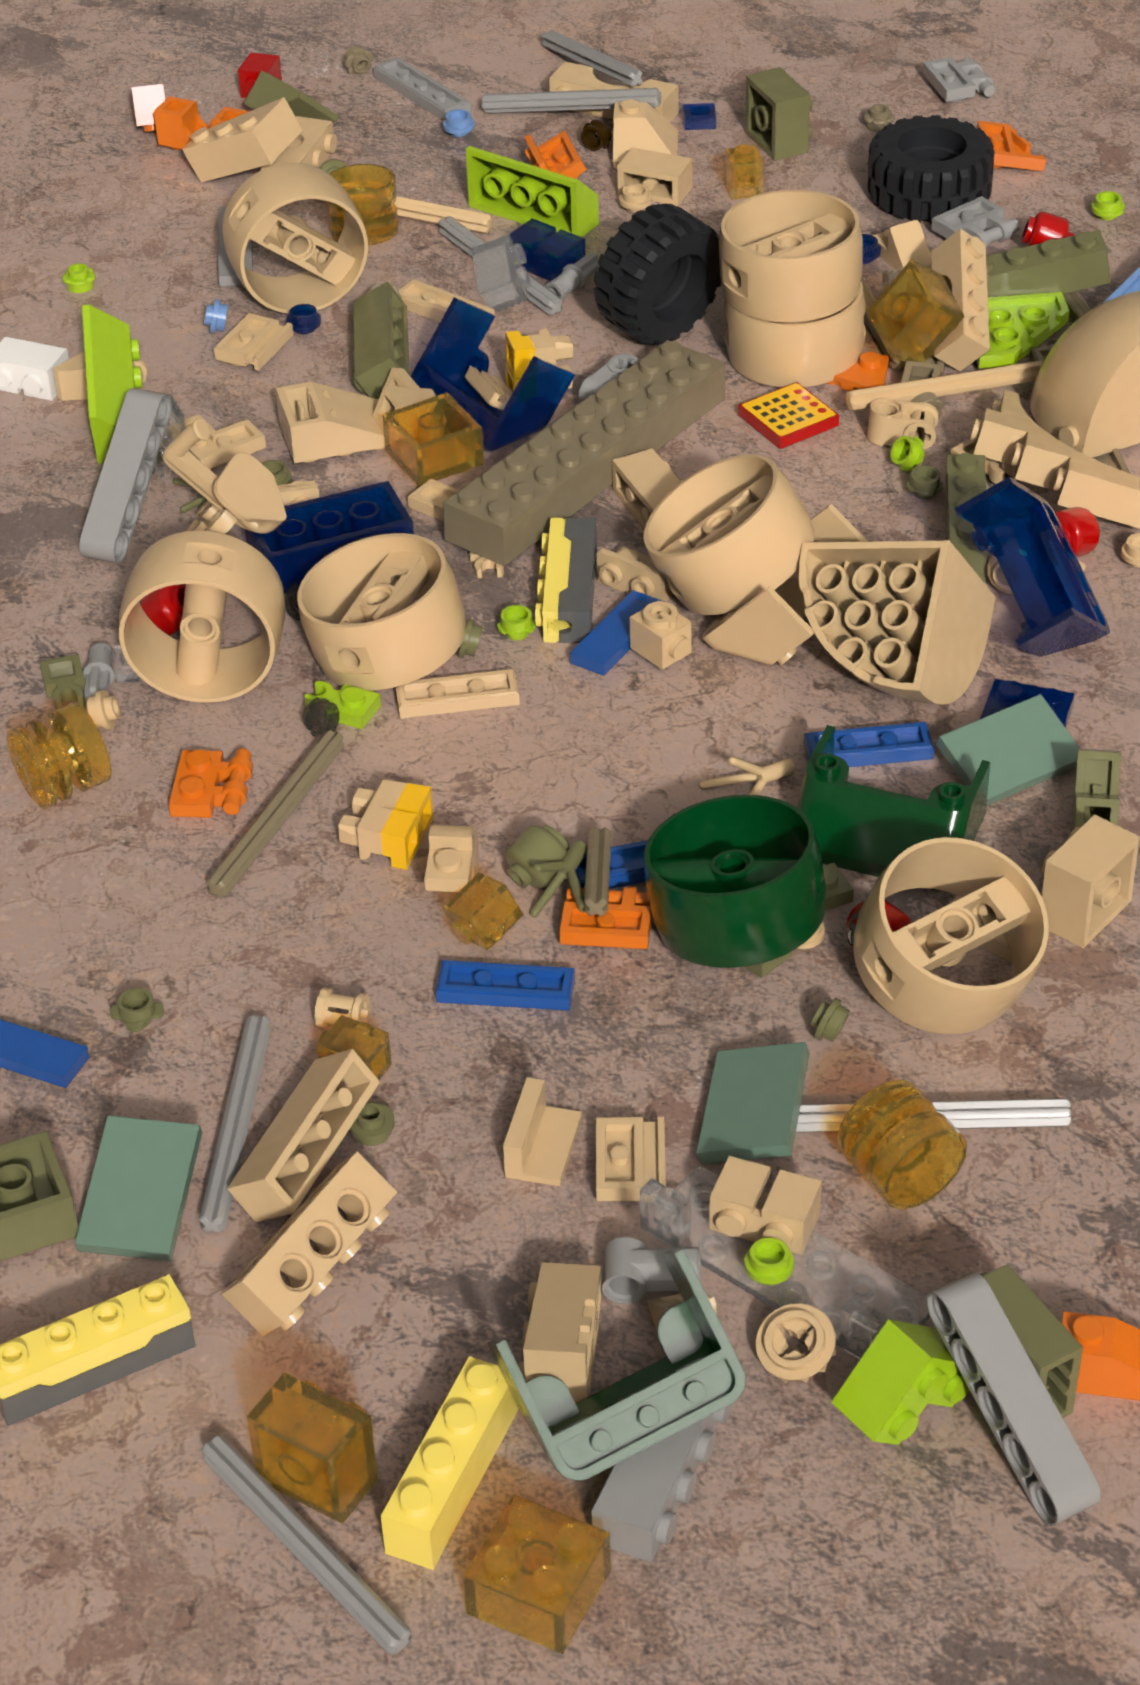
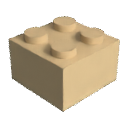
[1040,815,1140,949]

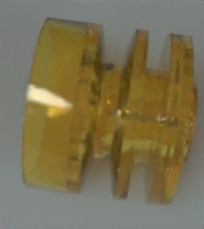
[328,164,399,245]
[6,702,112,810]
[837,1079,967,1210]

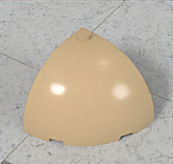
[1030,291,1140,458]
[799,540,996,705]

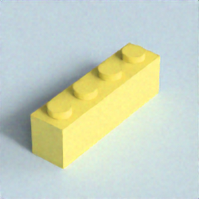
[381,1356,519,1570]

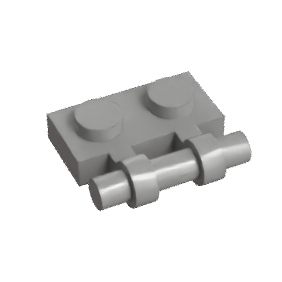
[922,57,996,102]
[931,196,1020,249]

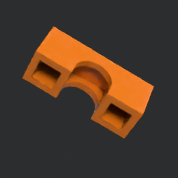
[154,96,249,150]

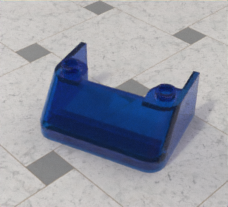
[410,297,575,452]
[955,477,1110,657]

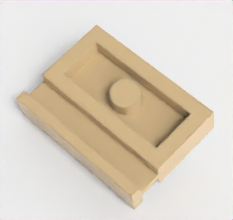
[214,313,294,371]
[596,1117,666,1202]

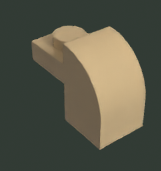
[372,368,436,437]
[424,825,480,892]

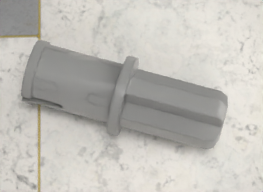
[546,252,599,299]
[83,643,115,701]

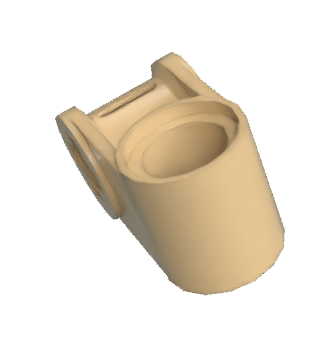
[867,398,939,450]

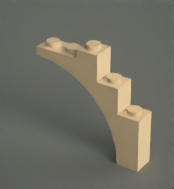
[969,390,1140,529]

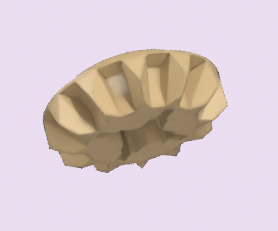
[756,1303,836,1383]

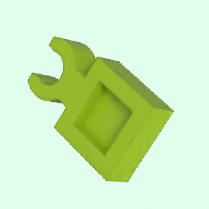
[304,681,381,729]

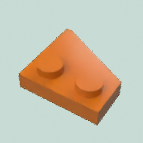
[976,120,1046,171]
[827,352,890,391]

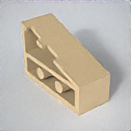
[182,97,303,183]
[518,1262,602,1404]

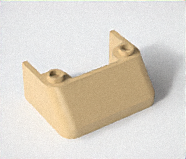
[701,503,868,665]

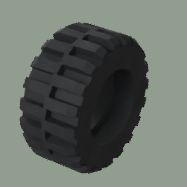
[867,115,995,224]
[593,203,721,345]

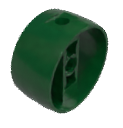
[644,795,826,968]

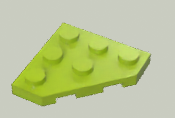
[976,292,1069,369]

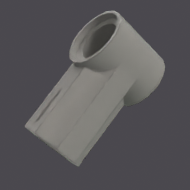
[602,1237,701,1304]

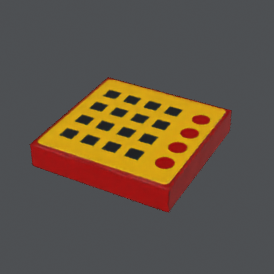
[738,382,839,449]

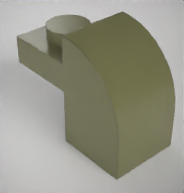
[1072,748,1121,831]

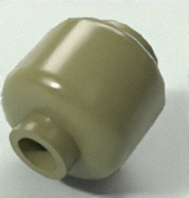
[505,825,569,889]

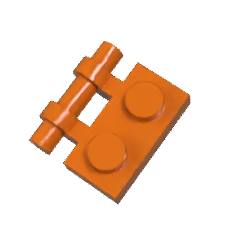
[169,748,253,818]
[559,886,652,949]

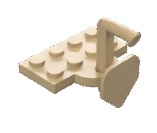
[163,418,287,534]

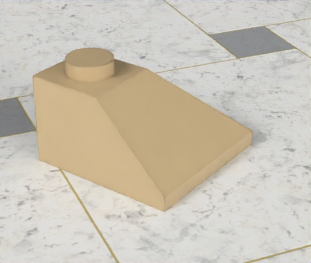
[613,99,678,168]

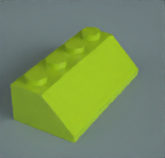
[466,146,599,242]
[82,304,143,464]

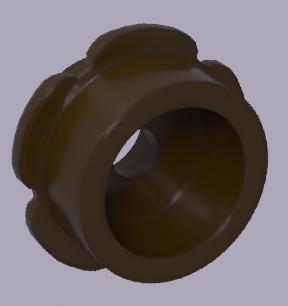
[581,120,611,151]

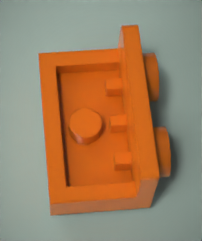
[524,130,587,179]

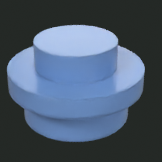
[443,109,475,137]
[204,299,228,334]

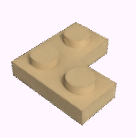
[167,414,266,470]

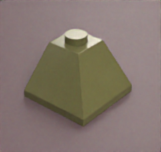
[243,70,339,122]

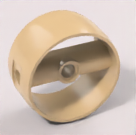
[222,163,368,314]
[719,190,863,323]
[724,282,866,387]
[643,454,814,615]
[119,531,285,703]
[297,533,466,691]
[853,837,1049,1034]

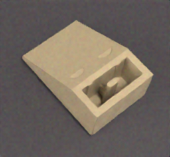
[276,382,401,464]

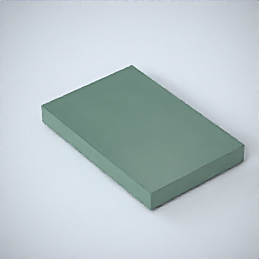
[936,694,1080,806]
[696,1042,810,1164]
[75,1116,202,1261]

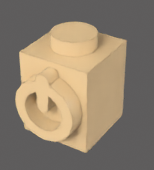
[630,600,692,670]

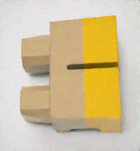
[505,328,573,407]
[338,779,434,870]

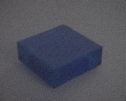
[683,103,716,130]

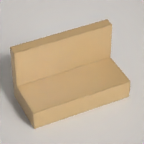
[503,1077,582,1187]

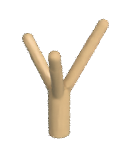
[699,757,795,795]

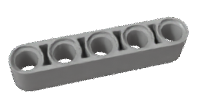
[79,388,172,563]
[926,1272,1101,1526]

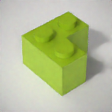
[831,1319,970,1445]

